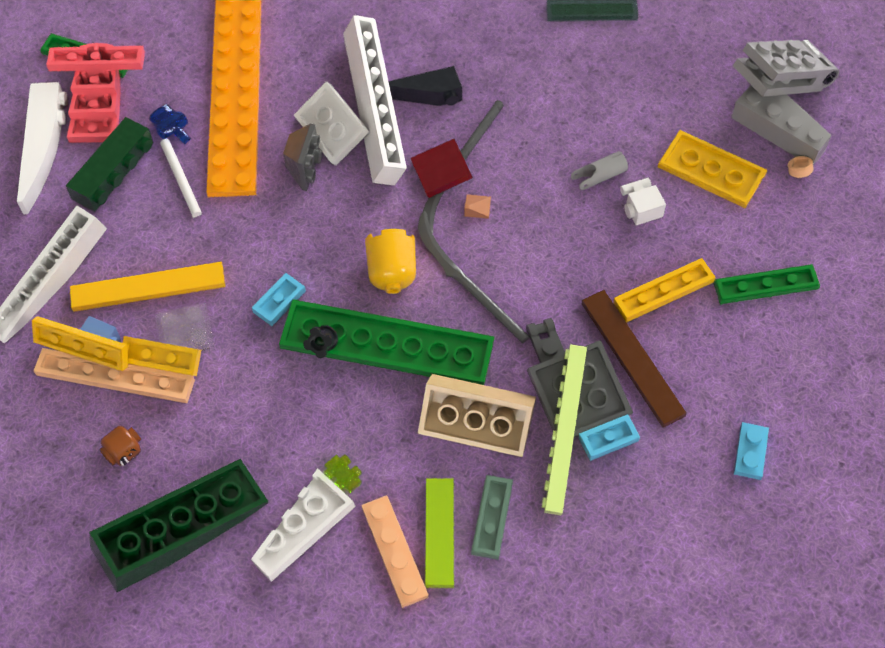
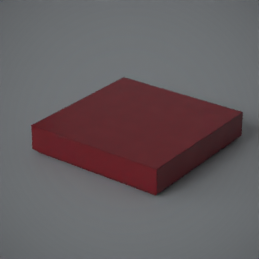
[410,138,473,198]

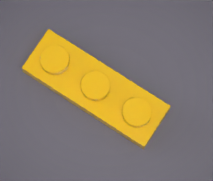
[122,336,202,376]

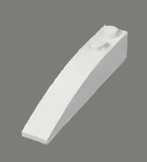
[17,82,68,214]
[0,206,107,343]

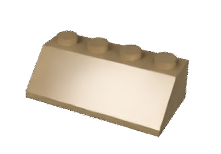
[418,374,536,457]

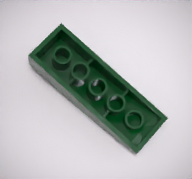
[89,459,268,593]

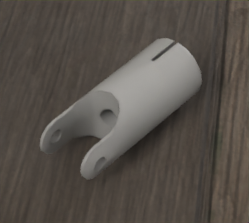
[571,151,628,190]

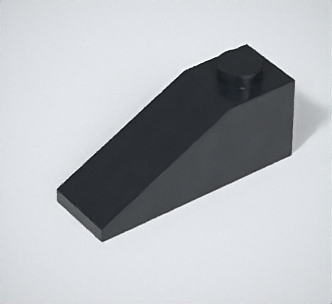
[388,66,462,106]

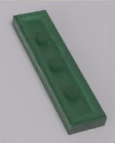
[546,0,638,22]

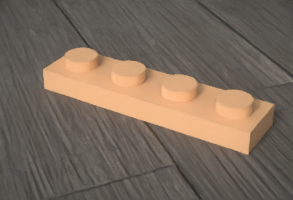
[361,495,429,608]

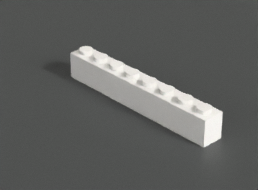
[343,15,407,185]

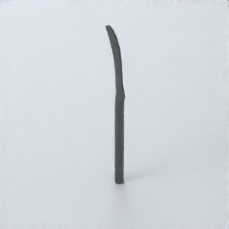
[423,100,504,234]
[418,211,530,343]

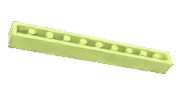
[541,344,587,515]

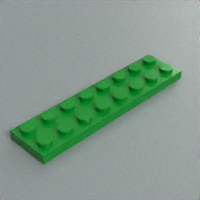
[279,299,495,385]

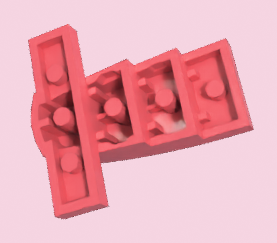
[46,43,145,143]

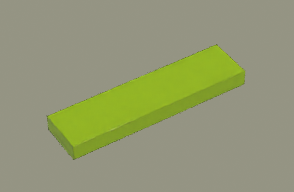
[425,478,454,588]

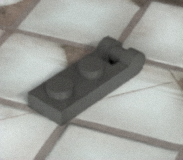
[526,318,565,363]

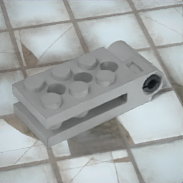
[733,40,840,97]

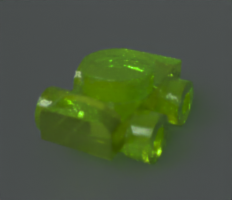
[323,454,362,493]

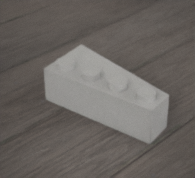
[731,85,832,165]

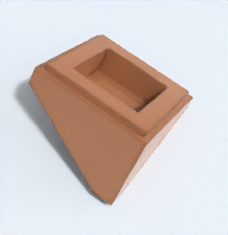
[464,195,491,219]

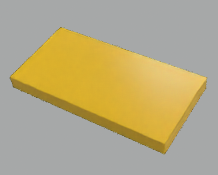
[658,130,767,209]

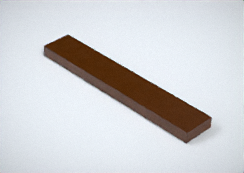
[581,290,687,428]

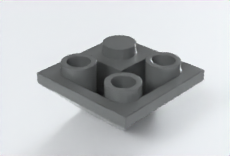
[283,124,322,191]

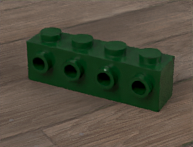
[66,117,153,212]

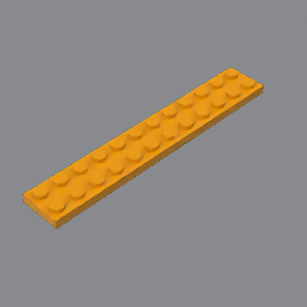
[206,0,262,197]

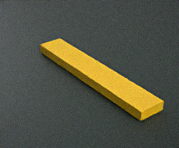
[70,261,226,312]

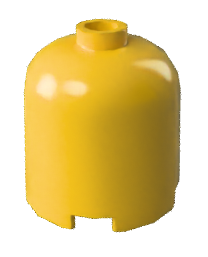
[365,229,416,294]

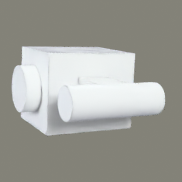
[620,178,666,225]

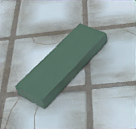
[471,475,513,560]

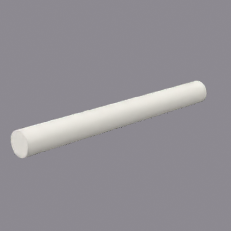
[160,139,202,217]

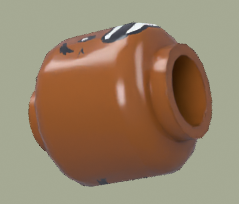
[99,426,142,466]

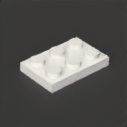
[294,82,369,165]

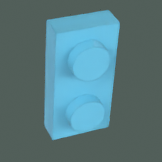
[252,273,306,326]
[578,414,640,461]
[734,422,769,480]

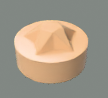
[788,156,814,178]

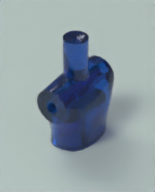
[149,104,191,145]

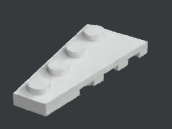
[251,469,355,582]

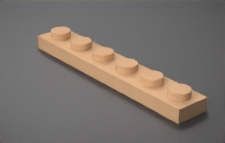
[34,348,195,403]

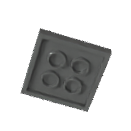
[527,340,633,438]

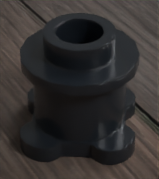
[303,325,338,358]

